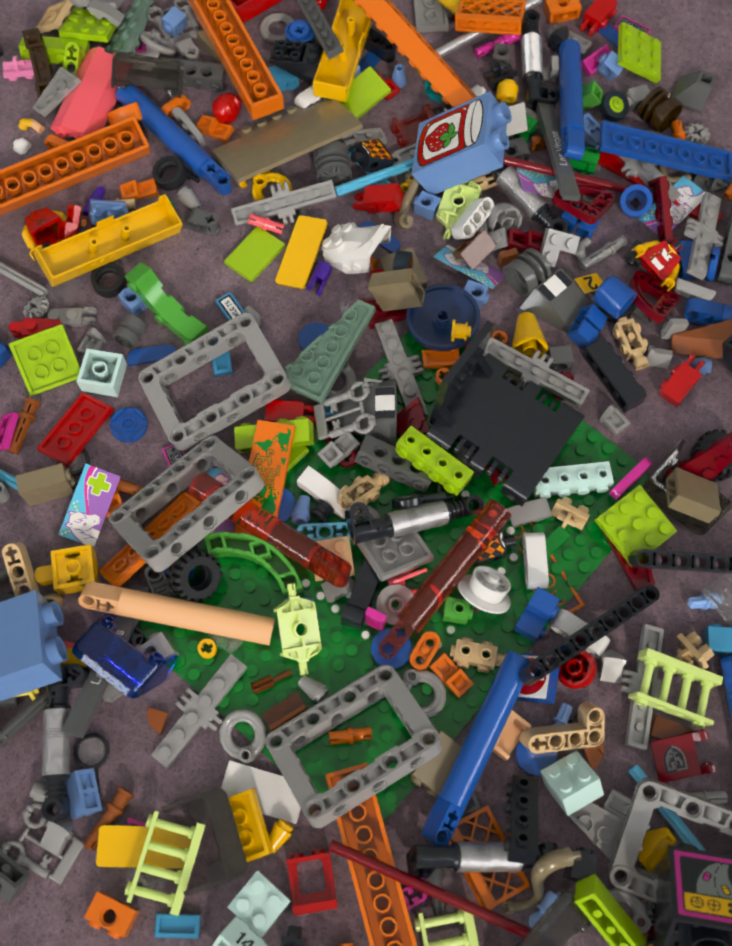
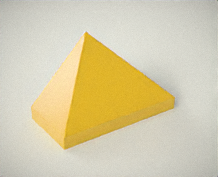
[638,827,677,872]

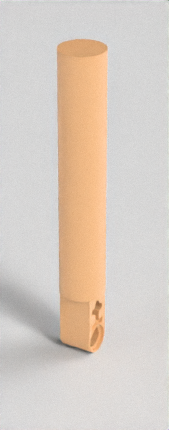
[78,582,275,645]

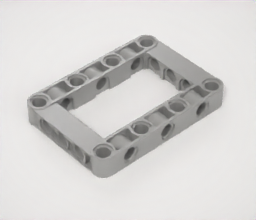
[138,313,291,451]
[109,436,265,572]
[265,665,442,828]
[608,777,732,903]

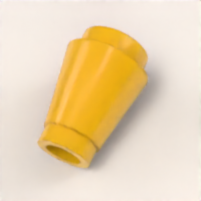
[269,818,294,853]

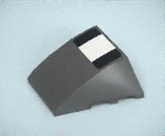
[519,267,591,333]
[339,379,397,447]

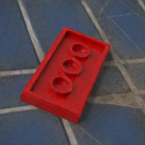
[37,392,114,467]

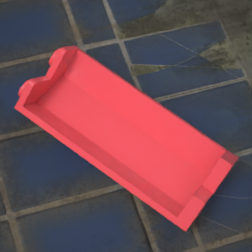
[50,46,132,139]

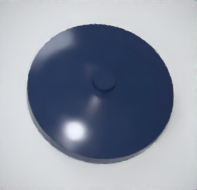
[406,284,480,351]

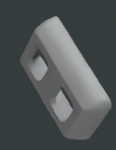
[673,278,717,301]

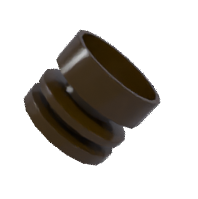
[637,86,683,133]

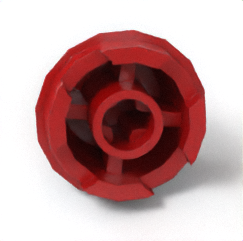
[558,650,597,689]

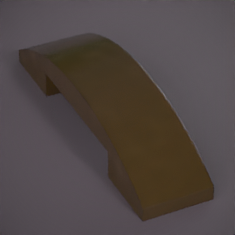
[22,28,53,99]

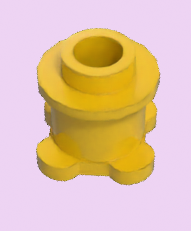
[451,319,471,342]

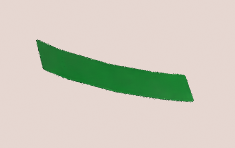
[506,526,570,590]

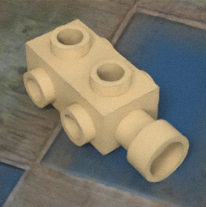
[613,317,650,371]
[337,472,389,513]
[450,638,506,673]

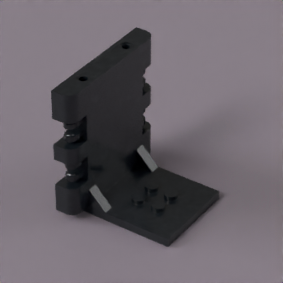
[426,321,585,507]

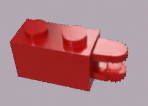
[580,0,618,37]
[353,183,404,214]
[8,318,66,339]
[659,353,705,407]
[264,398,316,425]

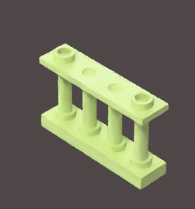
[628,648,723,728]
[124,810,206,916]
[414,909,479,946]

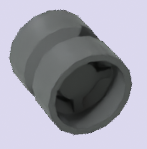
[113,314,147,349]

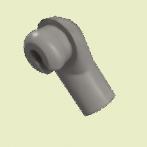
[574,237,591,261]
[244,305,261,327]

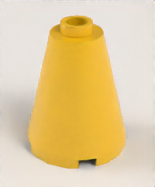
[511,312,548,359]

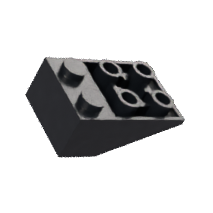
[269,40,324,81]

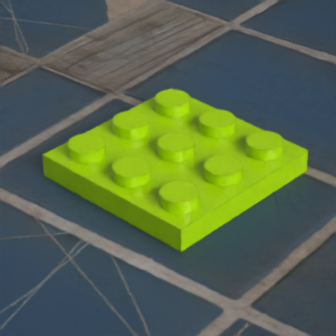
[59,7,117,43]
[618,22,661,83]
[9,324,81,396]
[594,485,677,567]

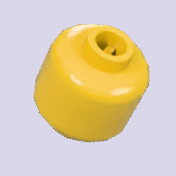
[495,79,519,106]

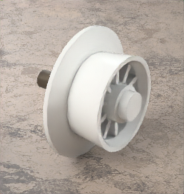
[458,566,511,614]

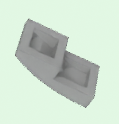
[87,0,125,27]
[318,432,361,468]
[507,497,553,528]

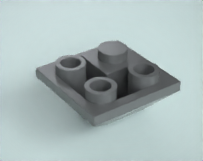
[672,70,717,113]

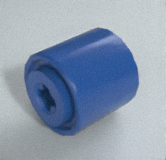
[285,20,315,43]
[620,184,653,220]
[593,275,637,319]

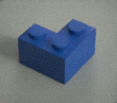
[513,587,560,643]

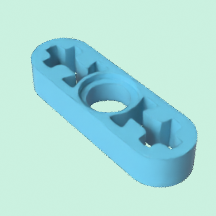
[296,522,350,543]

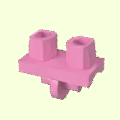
[3,56,34,81]

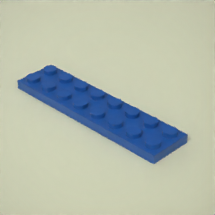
[599,120,732,182]

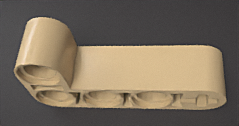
[2,542,63,608]
[520,701,605,754]

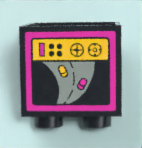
[652,843,732,946]

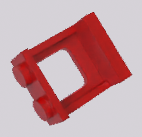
[286,849,338,916]

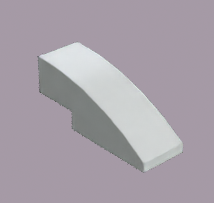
[297,466,345,520]

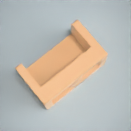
[492,710,532,761]

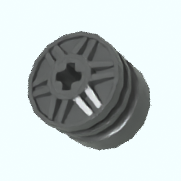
[313,141,352,187]
[503,248,552,297]

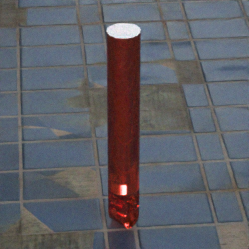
[189,472,352,588]
[379,499,511,660]

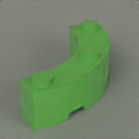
[124,262,210,346]
[204,532,304,598]

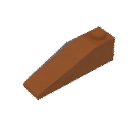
[670,319,732,359]

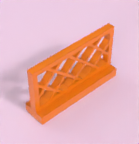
[455,0,526,35]
[448,805,530,910]

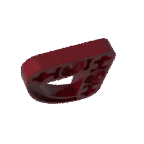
[552,183,616,224]
[629,271,681,323]

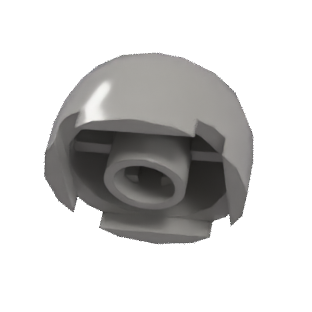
[486,202,522,232]

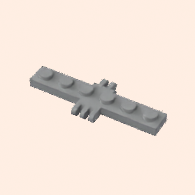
[618,155,681,203]
[231,180,337,227]
[684,191,724,280]
[375,319,428,417]
[483,337,590,407]
[620,624,664,751]
[151,654,248,768]

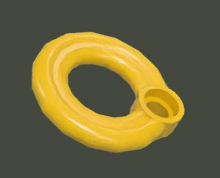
[252,172,293,201]

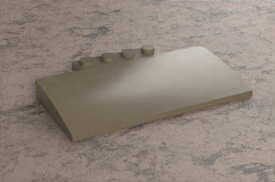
[212,99,363,184]

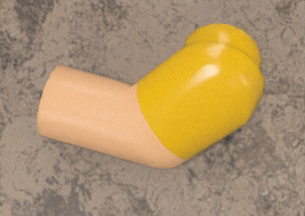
[18,118,45,134]

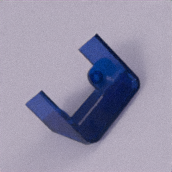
[72,613,179,698]

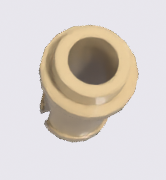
[113,198,136,209]

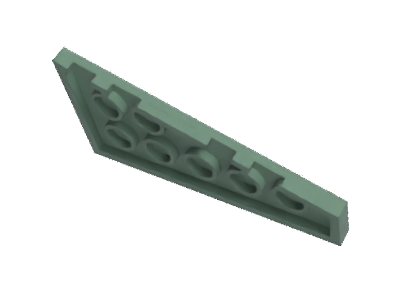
[104,0,154,59]
[277,300,376,404]

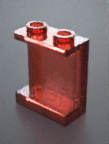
[390,104,436,148]

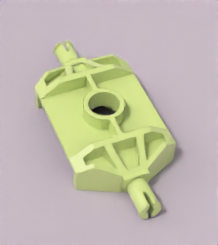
[436,180,482,240]
[273,583,322,675]

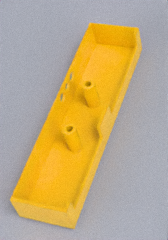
[313,0,373,102]
[35,194,183,287]

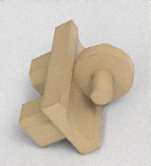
[551,496,590,530]
[676,631,714,670]

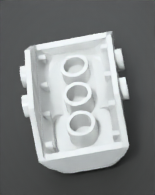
[322,223,391,274]

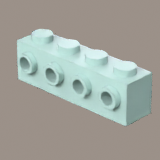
[533,461,614,498]

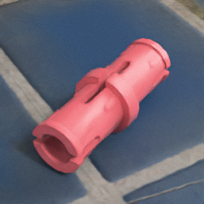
[247,213,284,235]

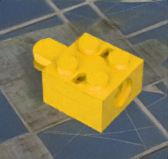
[34,544,99,595]

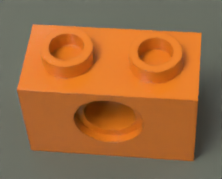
[543,0,582,24]
[84,891,140,940]

